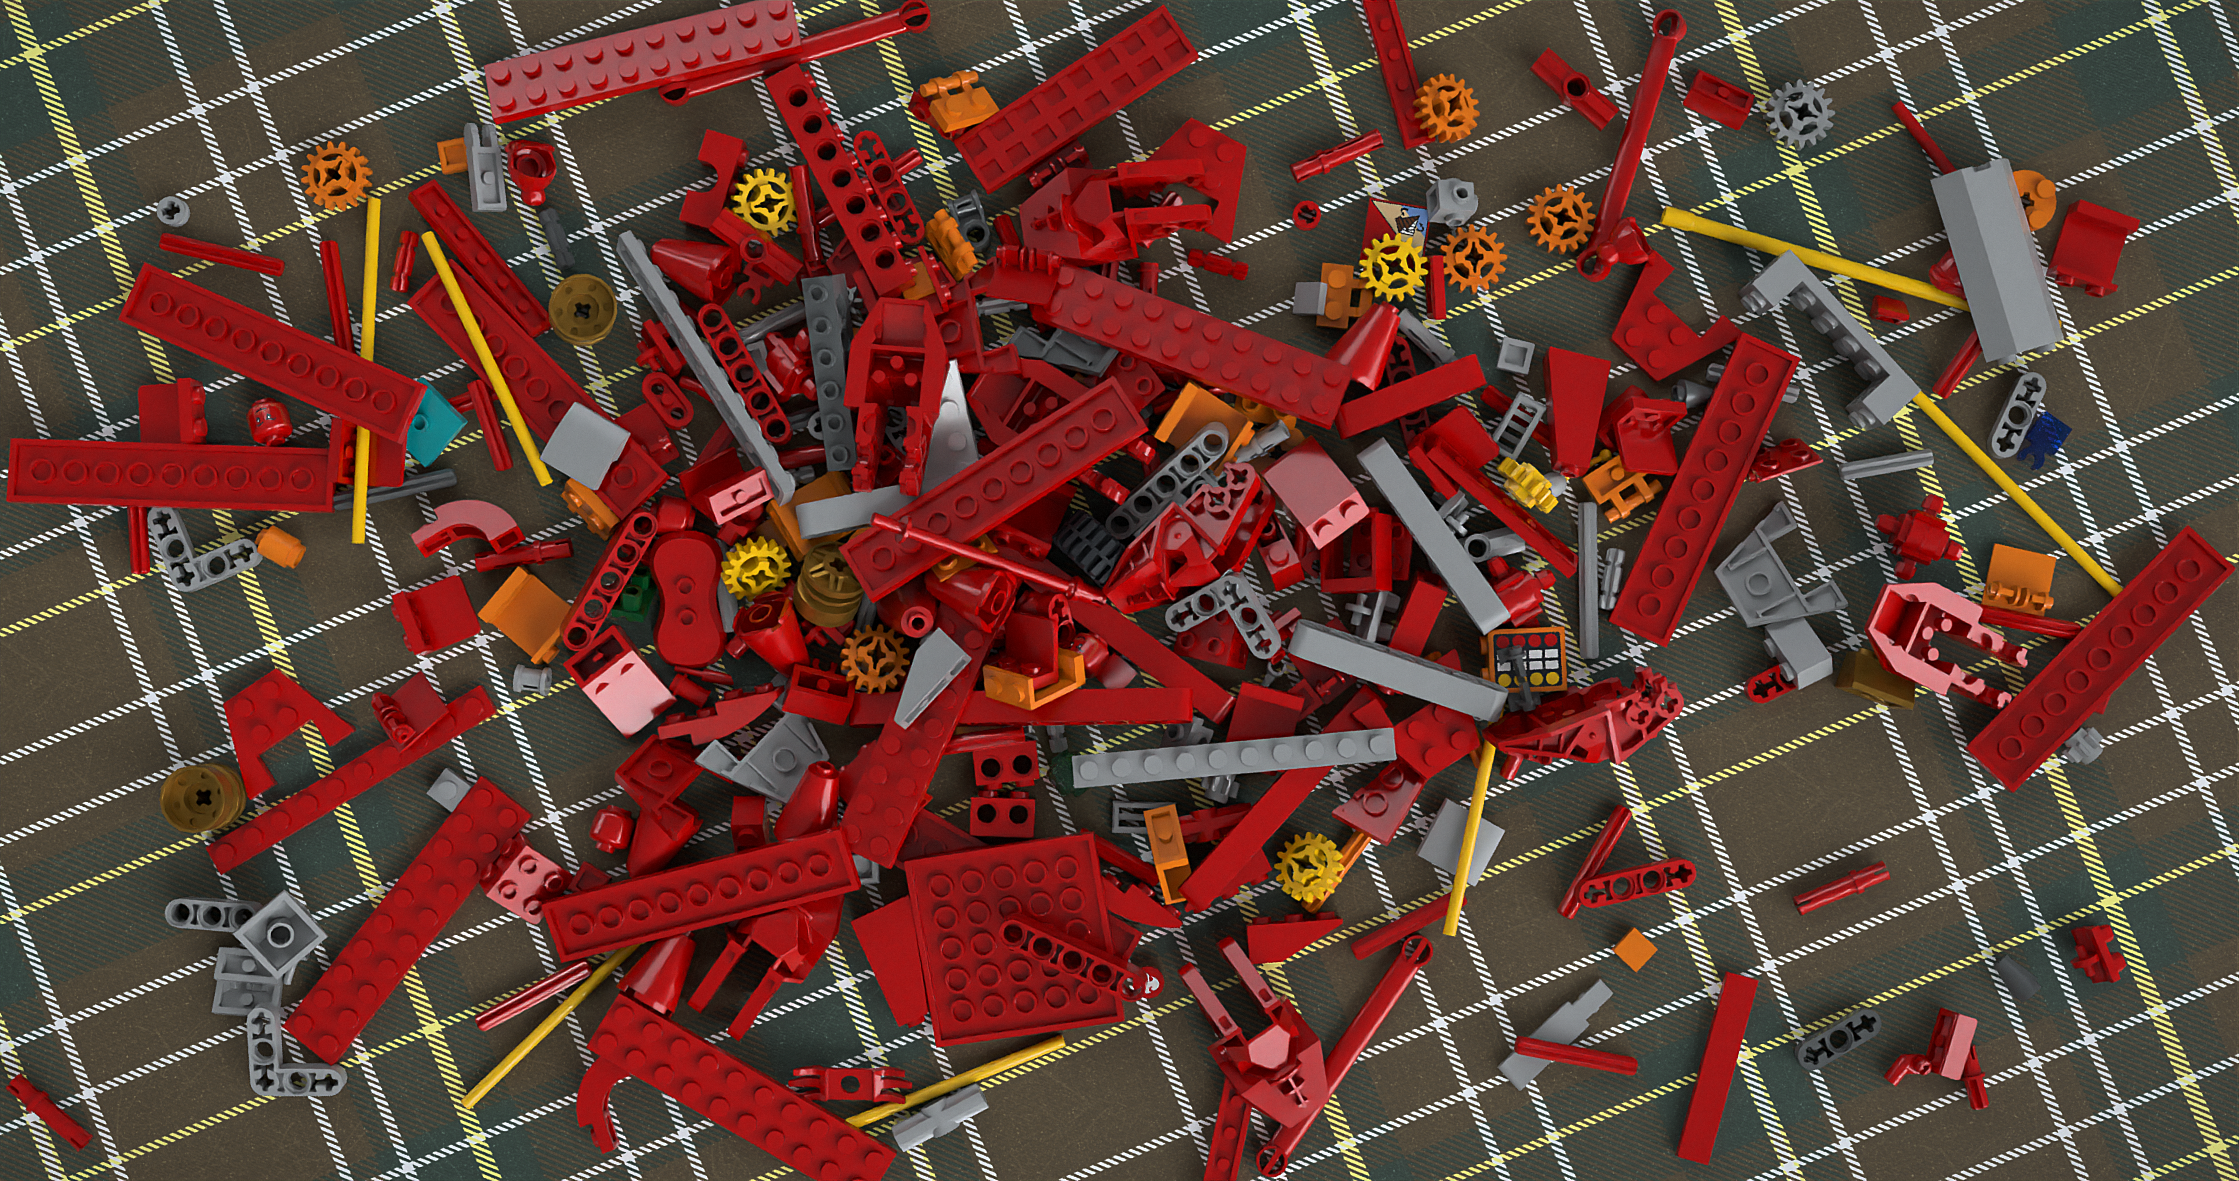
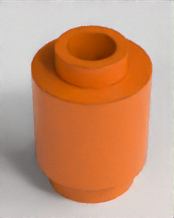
[255,525,306,569]

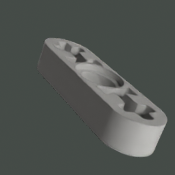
[1986,372,2046,459]

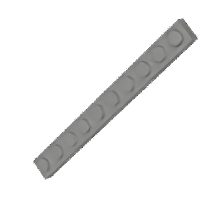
[616,230,796,507]
[1072,728,1396,788]

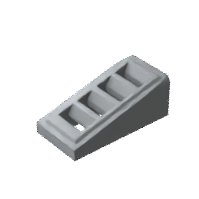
[1491,392,1547,461]

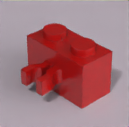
[781,658,856,725]

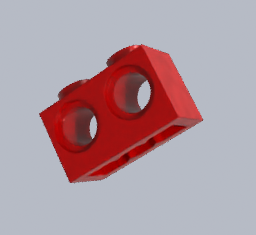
[972,740,1041,791]
[970,790,1036,838]

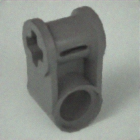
[946,189,992,254]

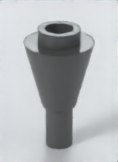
[1671,379,1713,409]

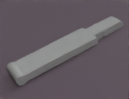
[1497,979,1613,1091]

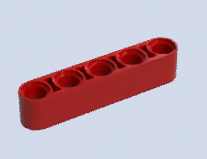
[697,303,793,445]
[1334,354,1487,440]
[559,507,658,651]
[998,913,1148,1002]

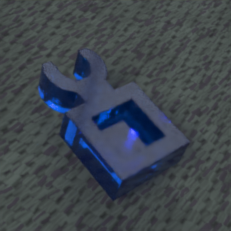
[2017,411,2072,471]

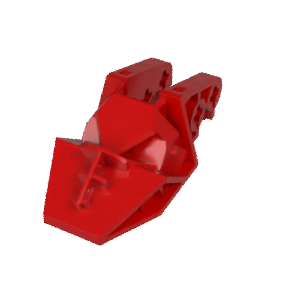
[1019,159,1213,268]
[843,297,951,497]
[965,359,1156,506]
[1101,461,1276,614]
[1864,582,2028,710]
[1481,666,1684,765]
[687,893,845,1042]
[1176,935,1329,1129]

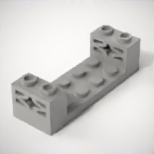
[1738,249,1921,431]

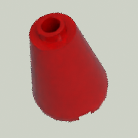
[650,238,742,306]
[1323,301,1401,392]
[924,566,1017,633]
[876,574,939,638]
[732,591,811,679]
[773,761,839,841]
[626,798,703,878]
[616,931,697,1019]

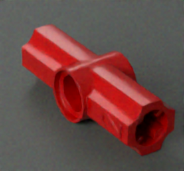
[1529,47,1620,132]
[709,206,804,287]
[1178,802,1251,844]

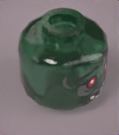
[1046,749,1091,798]

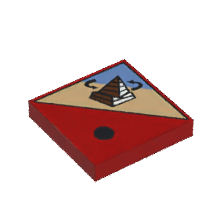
[1359,198,1430,270]

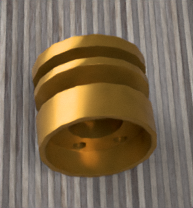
[548,274,617,347]
[793,541,865,628]
[159,763,247,833]

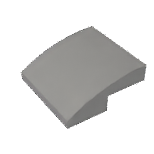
[539,402,631,490]
[1415,798,1505,886]
[212,947,284,1019]

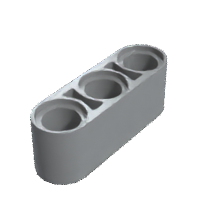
[165,896,264,932]

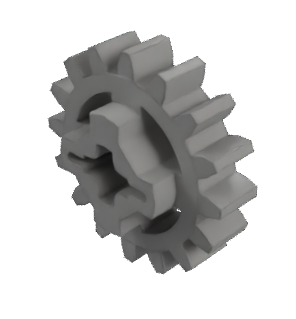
[1763,79,1835,150]

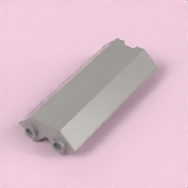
[1930,158,2064,366]

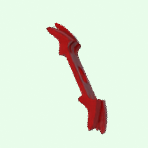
[788,1065,912,1104]

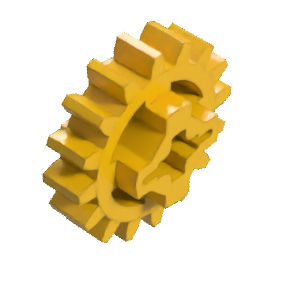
[731,168,797,237]
[1358,233,1428,303]
[1496,457,1558,514]
[720,536,791,602]
[1274,832,1345,903]

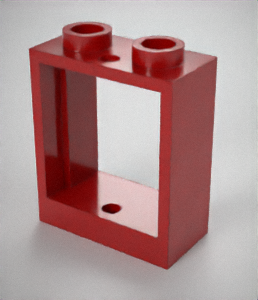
[1320,507,1392,595]

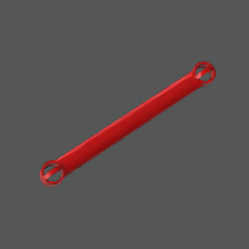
[658,0,931,107]
[1576,9,1687,282]
[1255,934,1433,1177]

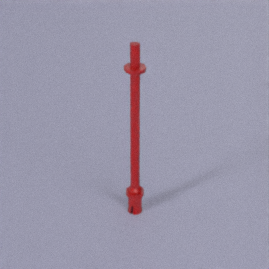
[870,512,1107,609]

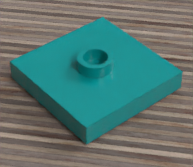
[406,377,468,467]

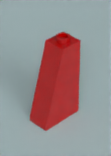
[1542,346,1612,478]
[1373,566,1448,695]
[850,893,930,1028]

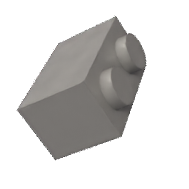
[1763,617,1833,690]

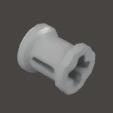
[513,664,552,696]

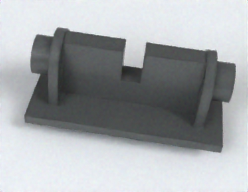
[1497,645,1541,712]

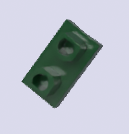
[612,566,657,623]

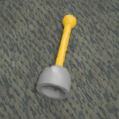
[1543,449,1612,497]

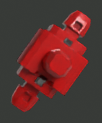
[763,328,818,403]
[1874,494,1964,581]
[1487,555,1556,628]

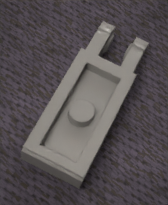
[463,123,507,212]

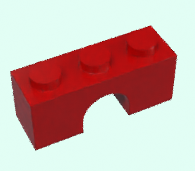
[679,129,750,234]

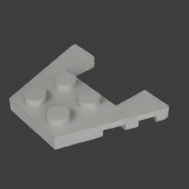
[1714,501,1848,628]
[694,673,830,805]

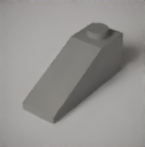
[894,627,972,729]

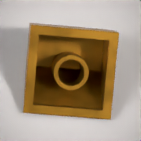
[1835,648,1916,710]

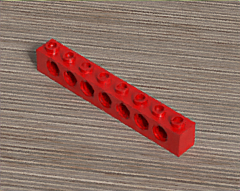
[764,63,918,298]

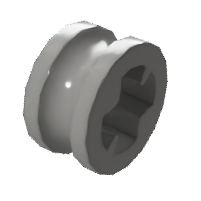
[156,196,190,227]

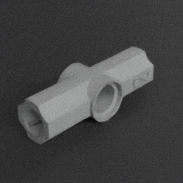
[1426,526,1526,574]
[891,1082,989,1152]

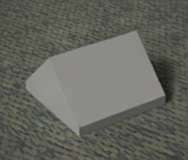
[233,890,328,979]

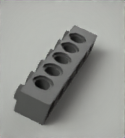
[801,273,858,472]

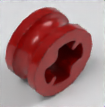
[1292,200,1321,231]

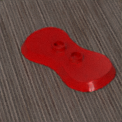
[649,531,727,669]

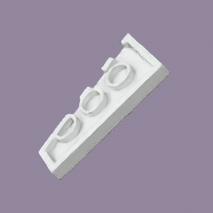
[924,359,980,480]

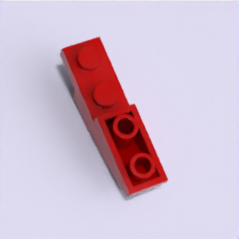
[657,682,785,746]
[1101,872,1183,928]

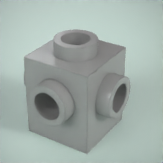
[1426,178,1478,227]
[1159,716,1214,748]

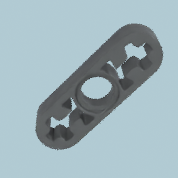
[1794,1007,1882,1070]

